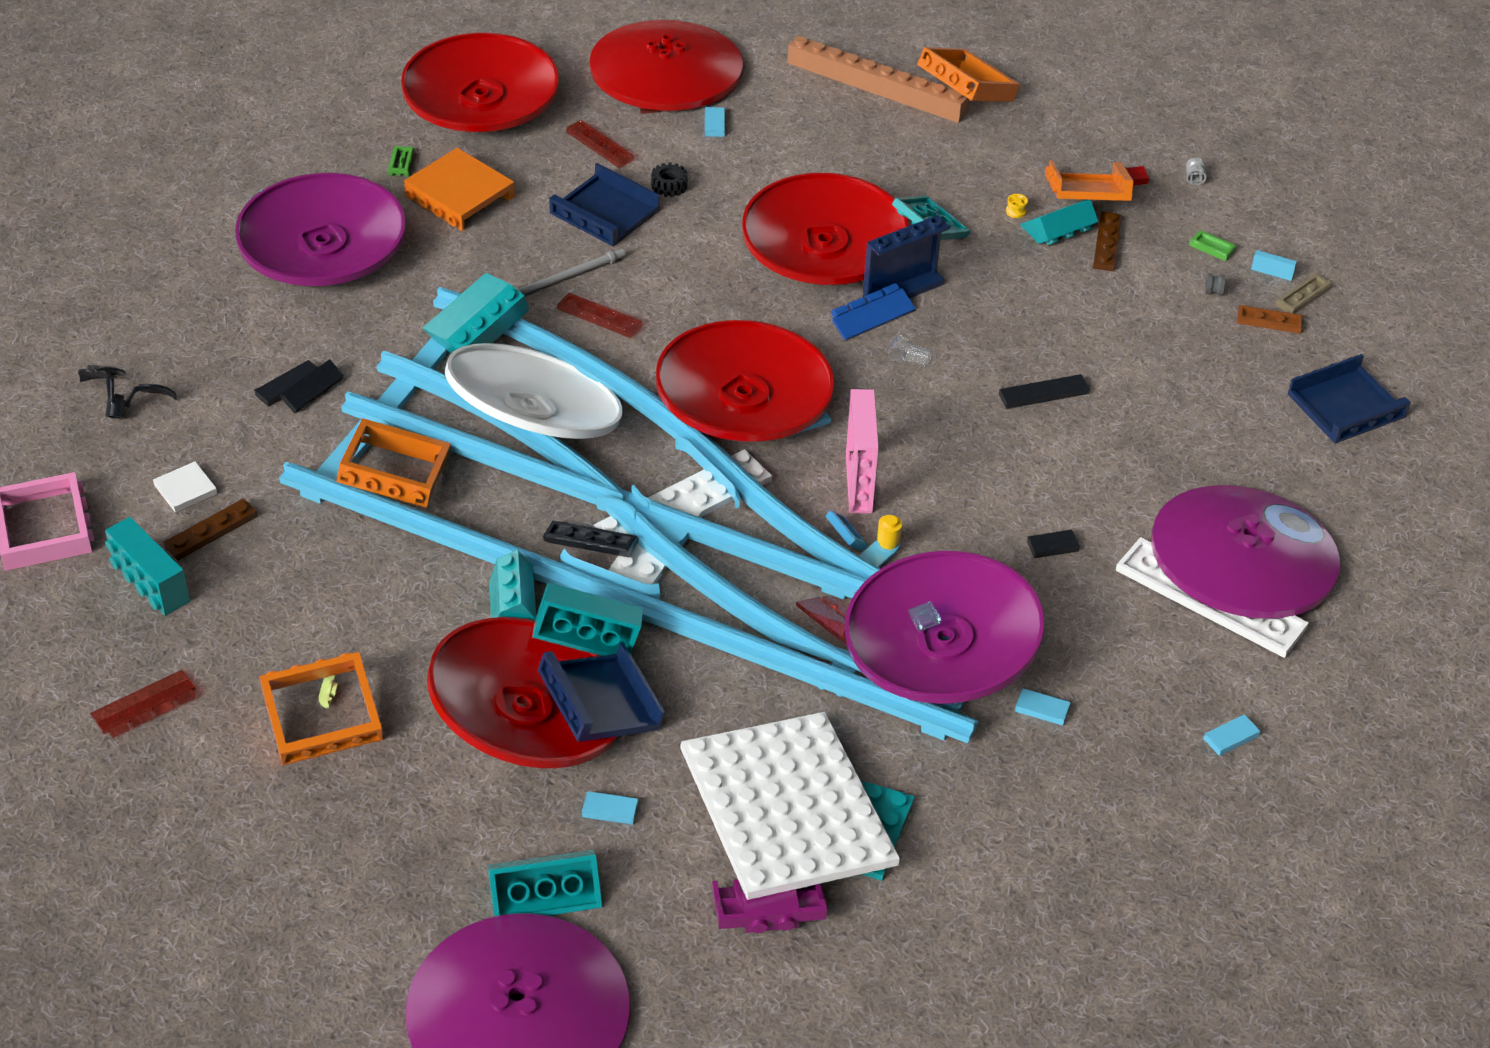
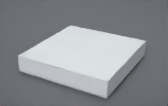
[153,462,217,513]

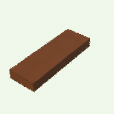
[1236,305,1303,334]

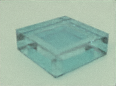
[908,601,941,632]

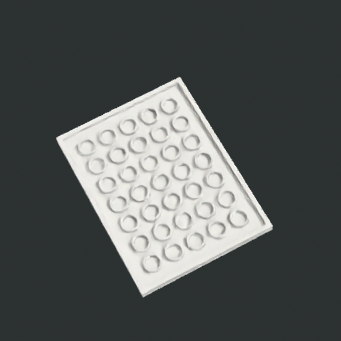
[681,712,900,900]

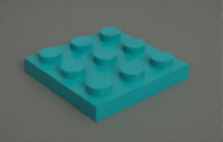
[892,195,971,240]

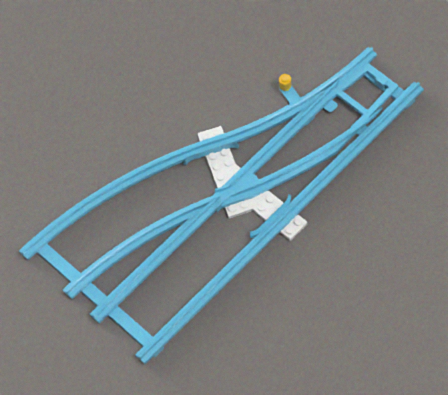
[279,287,978,743]

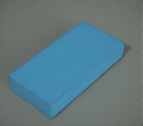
[825,510,868,551]

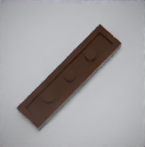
[1093,212,1121,271]
[163,498,258,561]

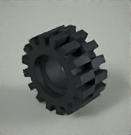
[651,162,688,197]

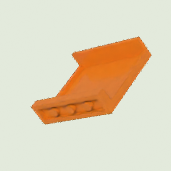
[404,148,515,231]
[1045,160,1133,201]

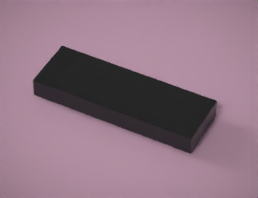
[279,359,344,413]
[254,360,318,407]

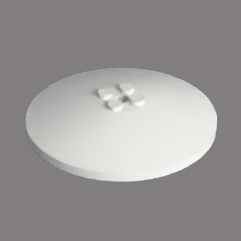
[445,343,623,439]

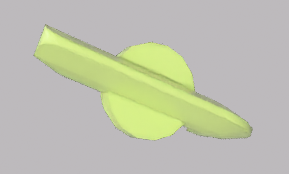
[319,675,338,709]

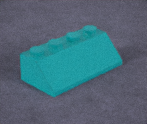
[487,850,602,917]

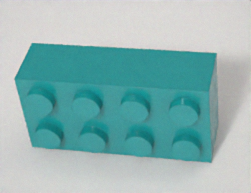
[105,517,190,616]
[532,582,643,656]

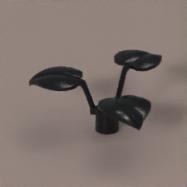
[78,365,177,419]

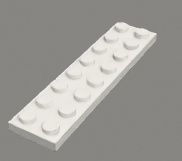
[1116,537,1309,658]

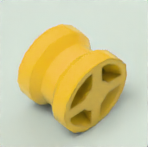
[1006,194,1028,218]

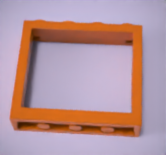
[917,47,1021,102]
[336,418,451,508]
[259,652,383,766]

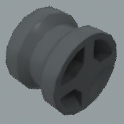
[1205,273,1225,295]

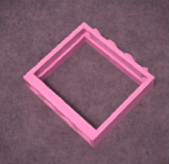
[846,389,878,513]
[0,472,94,571]

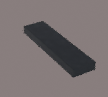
[999,374,1090,409]
[543,521,638,558]

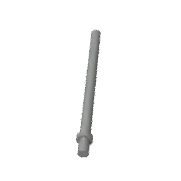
[517,248,626,295]

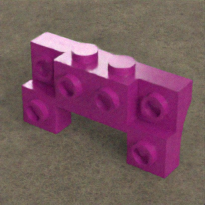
[712,879,827,933]

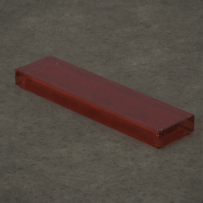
[566,120,634,168]
[557,292,642,338]

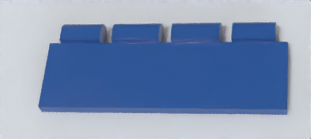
[831,283,915,340]

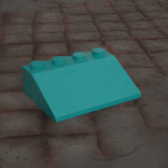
[423,273,530,353]

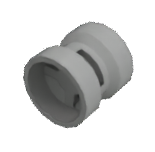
[1186,158,1207,185]

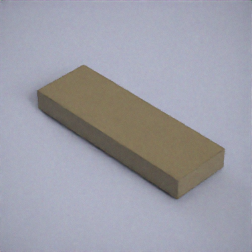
[1275,274,1332,314]

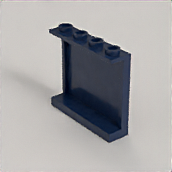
[549,163,660,247]
[863,215,950,304]
[1288,354,1411,444]
[538,642,665,742]

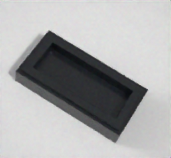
[1027,529,1080,559]

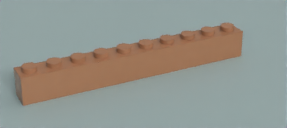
[788,36,969,123]

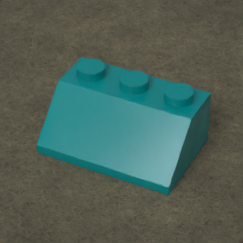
[1020,200,1098,245]
[489,550,536,620]

